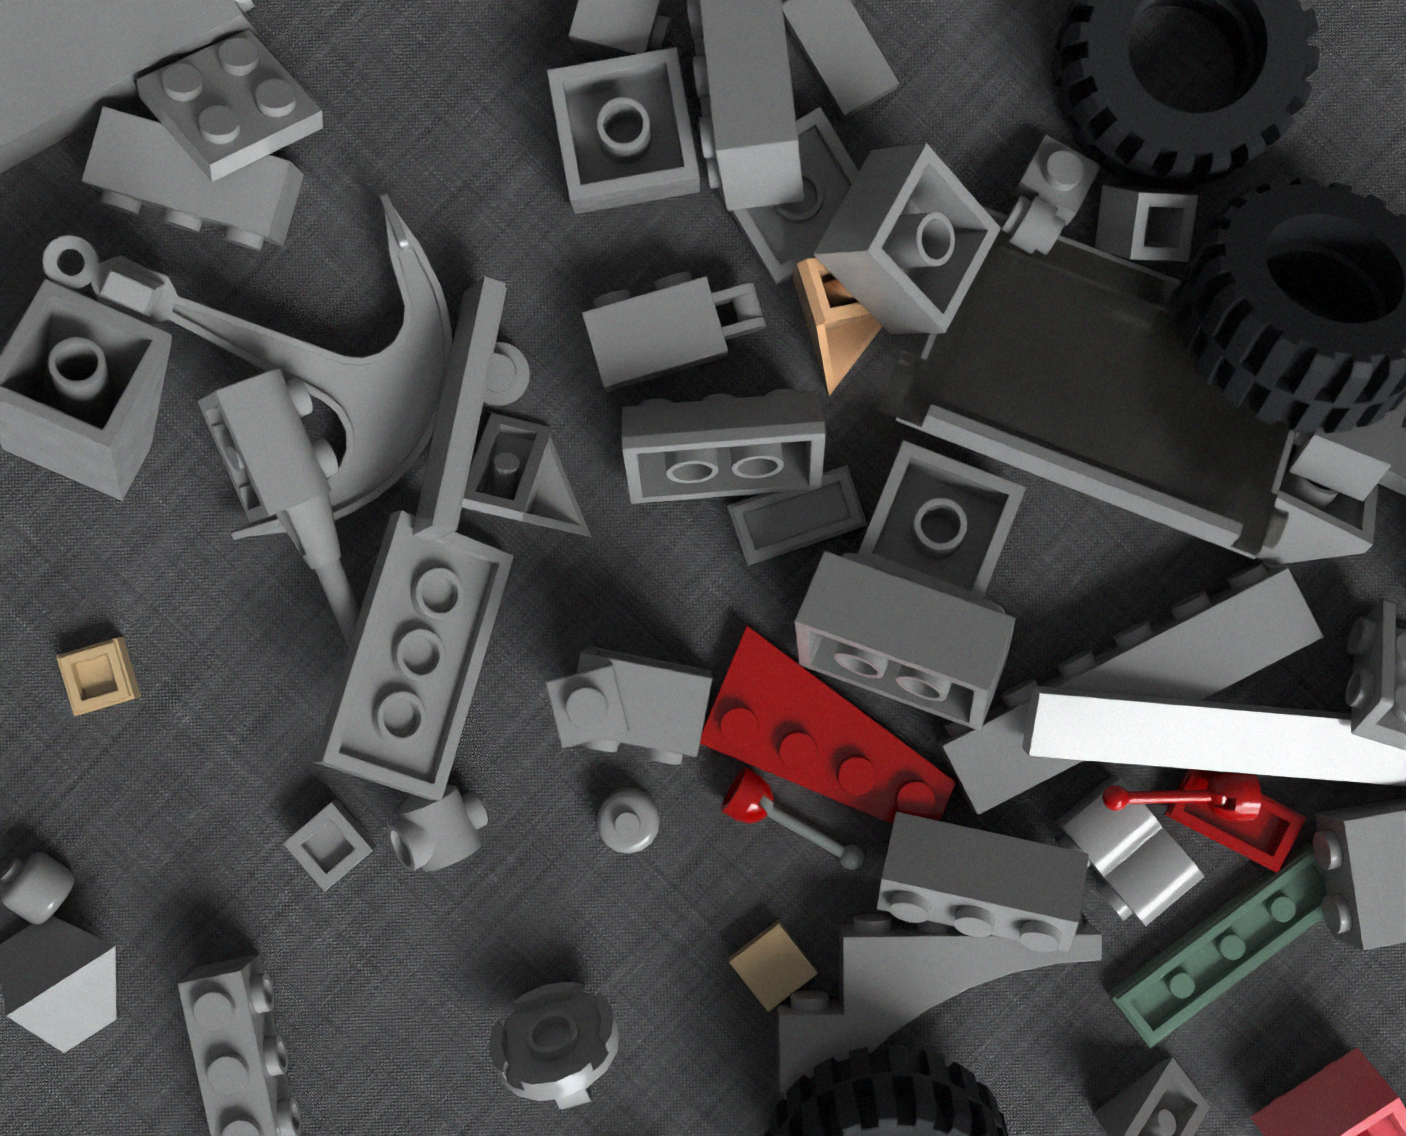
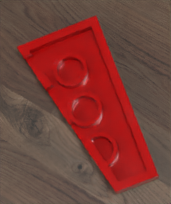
[700,625,956,824]

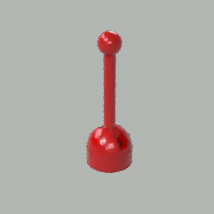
[1102,772,1261,822]

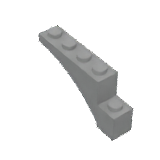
[777,914,1102,1093]

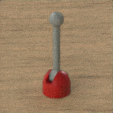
[720,767,864,870]

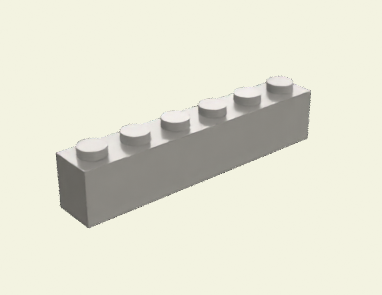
[934,562,1323,815]

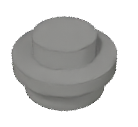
[484,342,530,406]

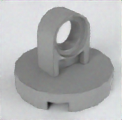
[489,981,620,1110]

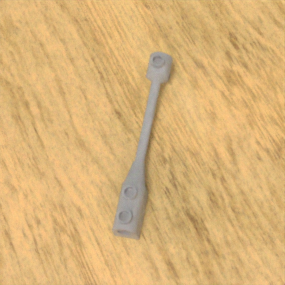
[197,368,488,872]

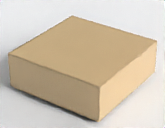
[56,637,141,716]
[729,920,818,1012]

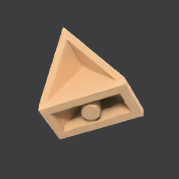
[792,258,883,396]

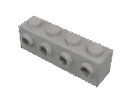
[177,953,301,1136]

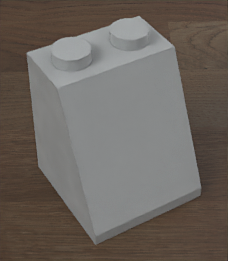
[0,279,172,501]

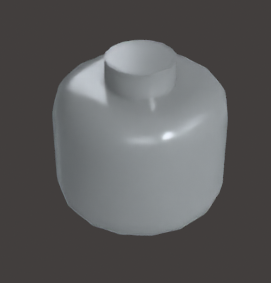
[596,787,660,854]
[0,852,75,924]

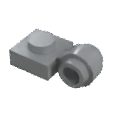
[1001,135,1101,255]

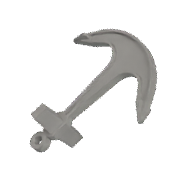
[43,193,452,540]

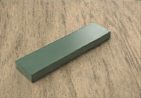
[1108,842,1327,1048]

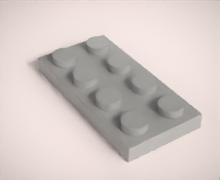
[313,510,514,801]

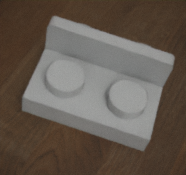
[1345,599,1406,751]

